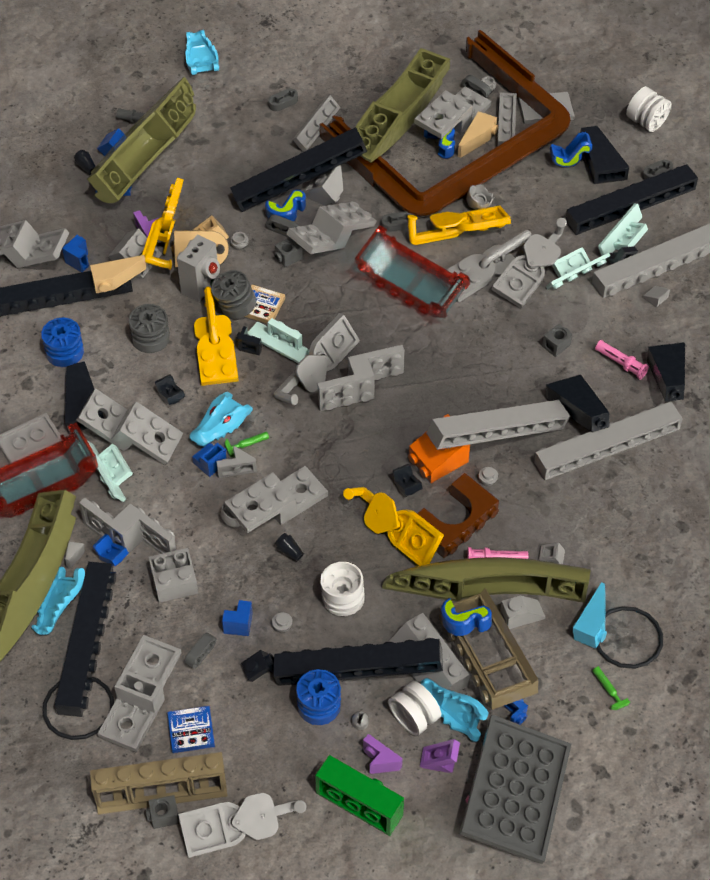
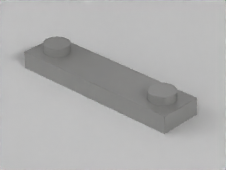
[497,92,517,146]
[292,95,340,152]

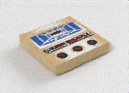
[245,285,285,324]

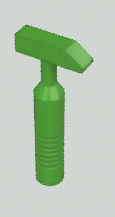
[225,431,269,457]
[592,666,630,710]

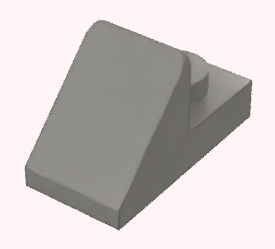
[216,446,257,478]

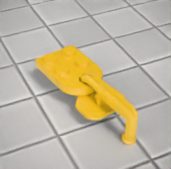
[142,178,184,270]
[407,205,511,245]
[194,286,239,386]
[343,487,444,566]

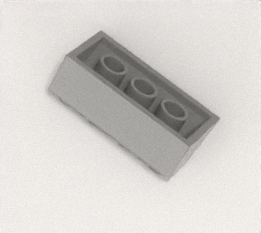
[388,613,470,693]

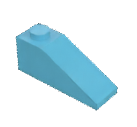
[573,582,607,649]

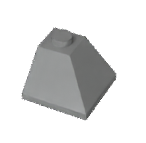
[303,165,343,205]

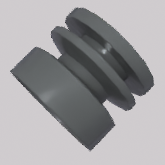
[211,270,257,319]
[129,304,170,353]

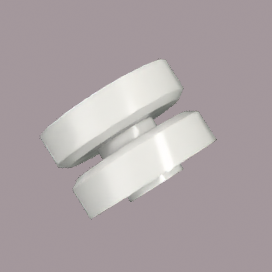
[388,681,441,736]

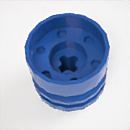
[41,317,84,367]
[296,669,341,725]

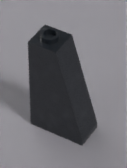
[580,126,629,184]
[647,342,685,402]
[65,361,104,434]
[546,374,610,432]

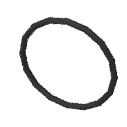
[597,606,663,669]
[43,677,114,740]

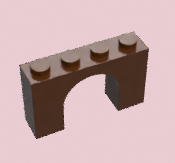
[417,473,499,558]

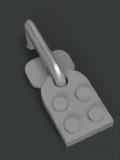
[491,218,567,309]
[437,230,531,303]
[274,313,360,405]
[178,793,307,858]

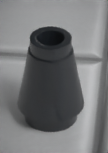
[74,150,96,175]
[275,533,304,562]

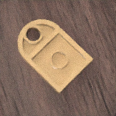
[174,230,229,267]

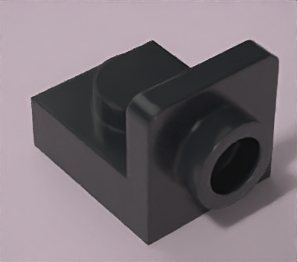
[608,246,638,264]
[236,326,262,356]

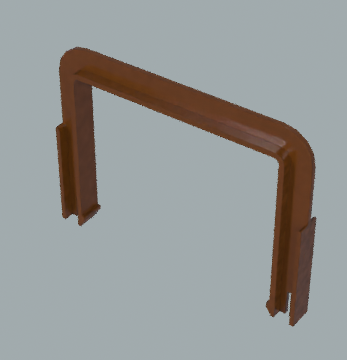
[319,30,571,216]

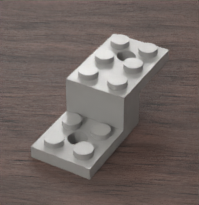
[414,86,492,139]
[287,201,377,254]
[0,220,69,268]
[318,345,405,411]
[76,388,183,465]
[224,466,328,533]
[79,498,176,554]
[98,635,181,752]

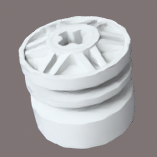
[626,86,672,132]
[320,562,365,616]

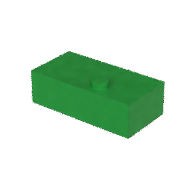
[315,755,404,836]

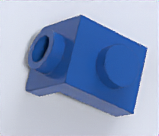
[93,534,129,566]
[504,699,528,725]

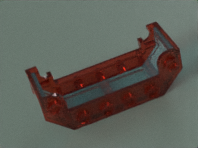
[354,225,470,318]
[0,423,98,518]

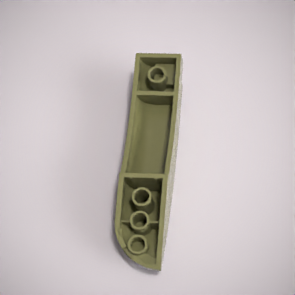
[356,48,450,162]
[87,77,196,203]
[0,490,76,661]
[382,557,591,603]

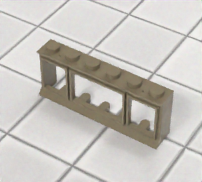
[439,588,538,710]
[90,752,228,815]

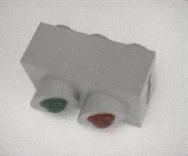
[177,234,220,302]

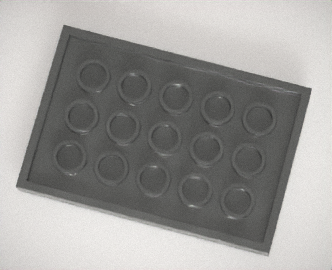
[460,715,572,864]

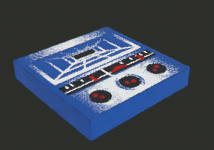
[168,706,215,753]

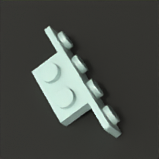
[598,203,648,260]
[546,247,611,289]
[248,318,309,363]
[81,439,133,502]

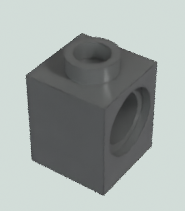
[274,237,303,267]
[542,324,572,357]
[146,795,180,829]

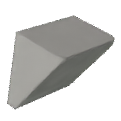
[643,286,670,307]
[65,542,85,569]
[539,542,565,564]

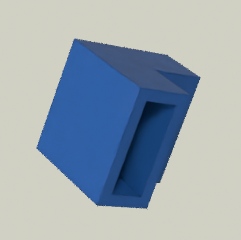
[97,128,125,156]
[62,235,89,272]
[192,442,227,477]
[222,600,253,636]

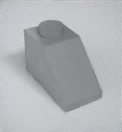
[500,595,545,629]

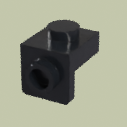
[155,374,185,405]
[392,464,423,496]
[241,650,274,682]

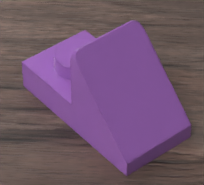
[133,210,159,238]
[363,734,402,774]
[420,739,460,773]

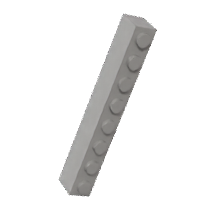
[592,224,710,298]
[426,400,570,450]
[534,402,683,480]

